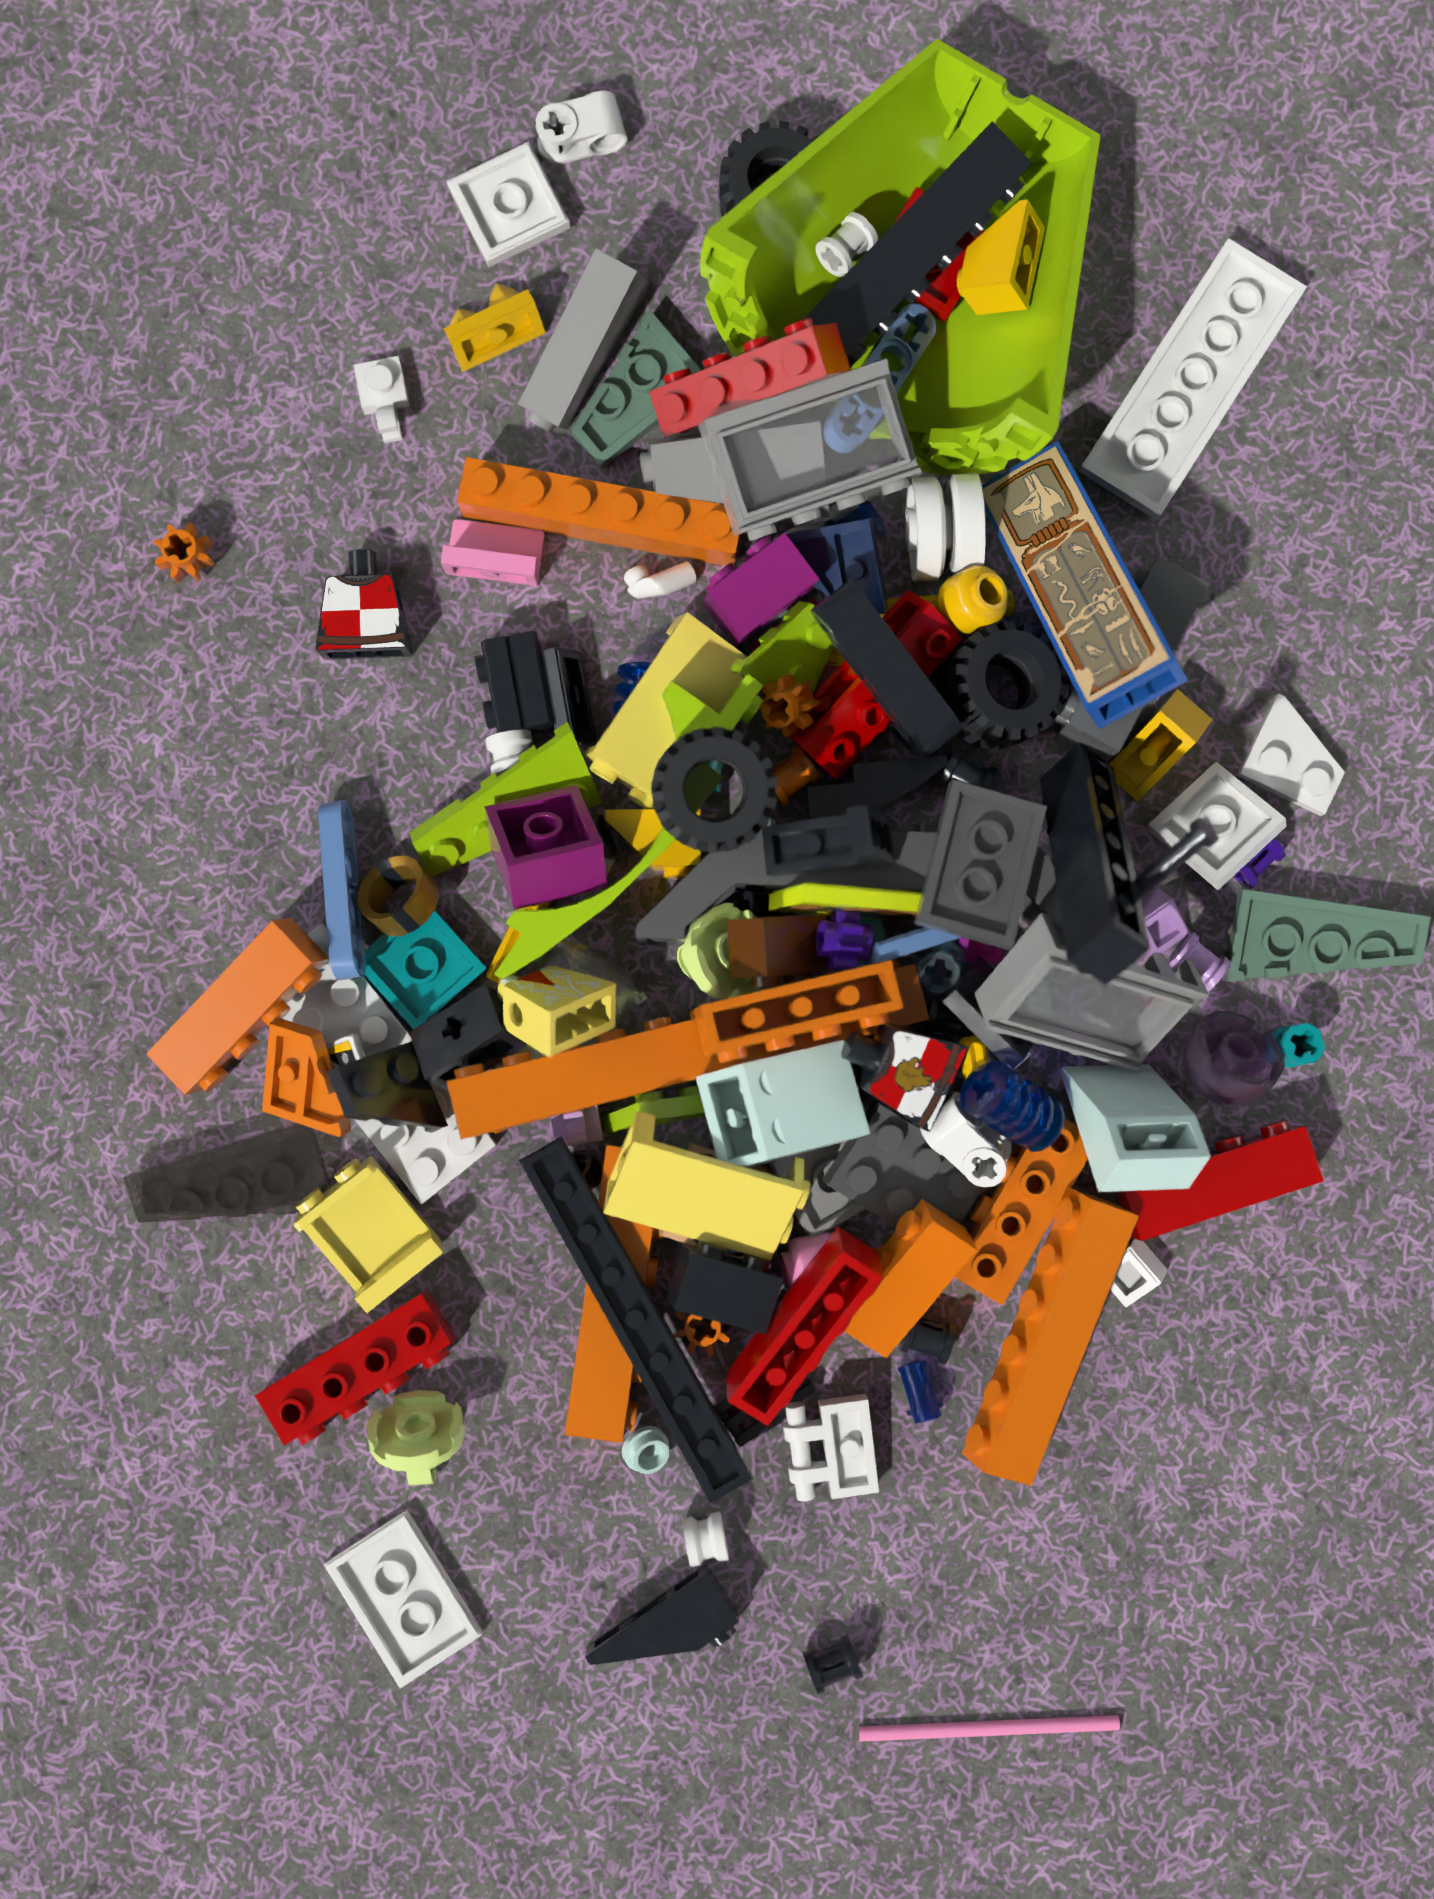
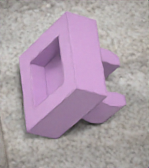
[551,1105,603,1146]

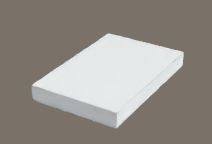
[323,1509,483,1688]

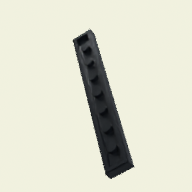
[519,1136,753,1504]

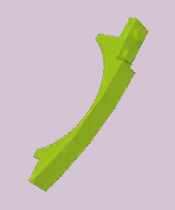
[494,674,764,979]

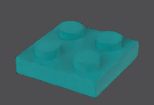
[364,910,488,1029]

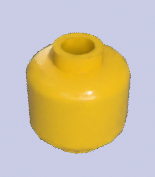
[937,565,1009,634]

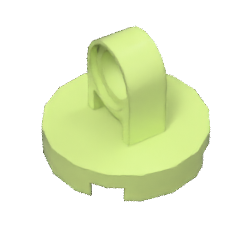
[677,903,759,1000]
[366,1390,466,1486]

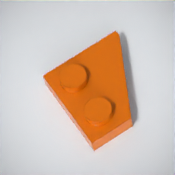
[262,1018,351,1138]

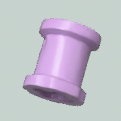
[1168,932,1231,992]

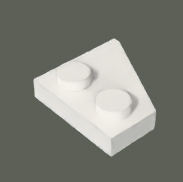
[1237,693,1345,816]

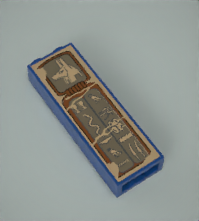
[982,441,1188,729]

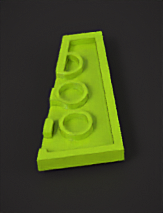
[409,721,602,877]

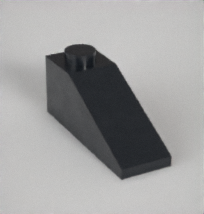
[585,1563,739,1665]

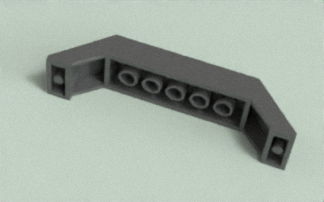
[636,818,1065,946]

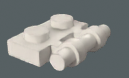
[783,1394,879,1501]

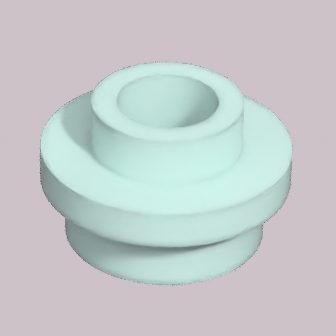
[622,1426,669,1474]

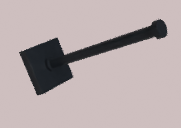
[942,818,1219,1071]

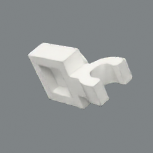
[353,356,410,443]

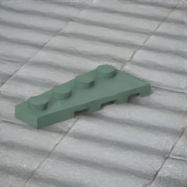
[1224,888,1431,982]

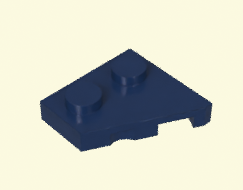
[786,517,889,614]

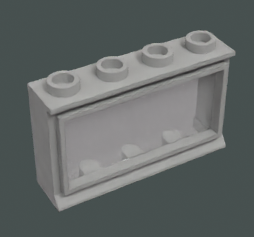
[698,359,922,541]
[975,913,1209,1071]

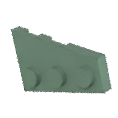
[571,309,701,470]

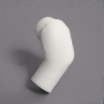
[624,561,696,599]

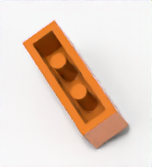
[844,1199,977,1358]

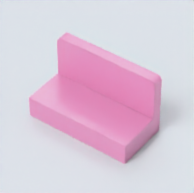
[441,519,545,586]

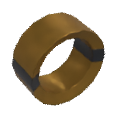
[357,855,439,936]

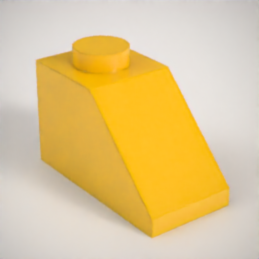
[957,199,1045,315]
[1109,689,1213,802]
[605,808,701,879]

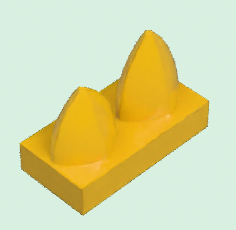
[444,283,546,372]

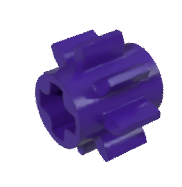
[816,910,873,970]

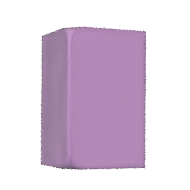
[1141,888,1190,956]

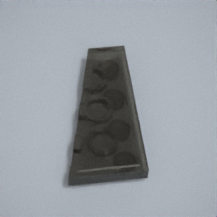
[123,1123,332,1223]

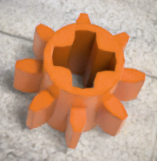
[153,522,215,583]
[758,673,820,737]
[674,1311,730,1356]

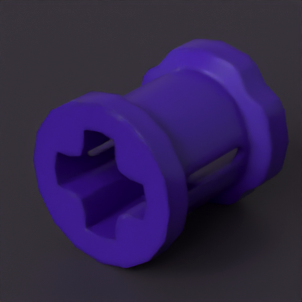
[1233,838,1286,889]

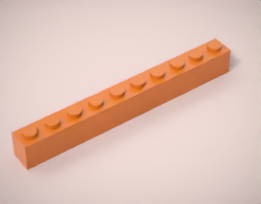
[447,959,929,1140]

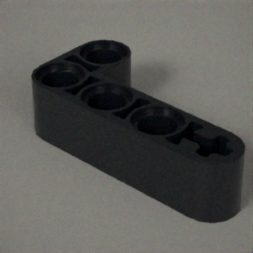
[810,580,963,760]

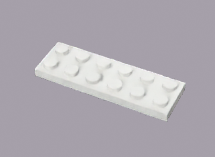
[1078,238,1307,521]
[283,923,497,1205]

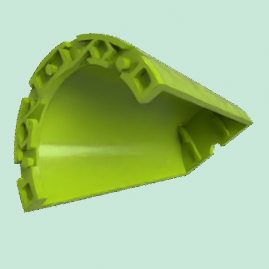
[700,39,1100,475]

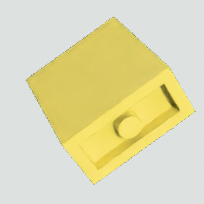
[293,1156,443,1313]

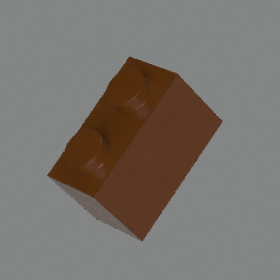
[727,914,831,987]

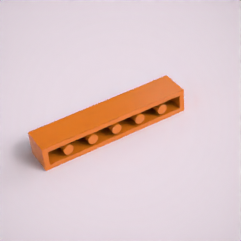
[457,457,741,568]
[564,1144,662,1443]
[962,1186,1139,1486]

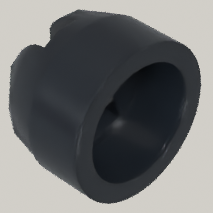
[572,1150,603,1190]

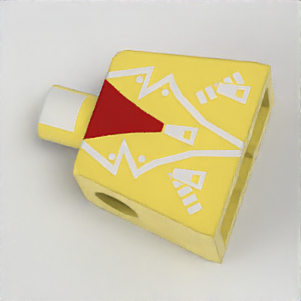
[497,966,616,1057]

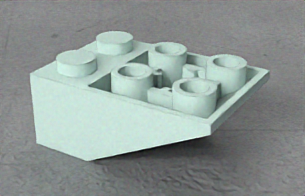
[696,1040,871,1168]
[1060,1065,1211,1192]

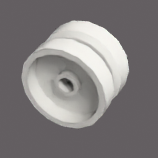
[905,473,985,582]

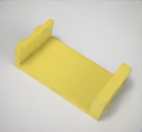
[583,612,747,809]
[604,1110,810,1260]

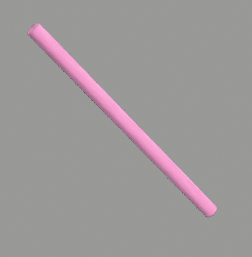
[859,1715,1120,1742]

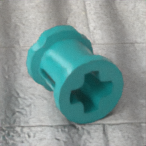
[1267,1023,1325,1068]

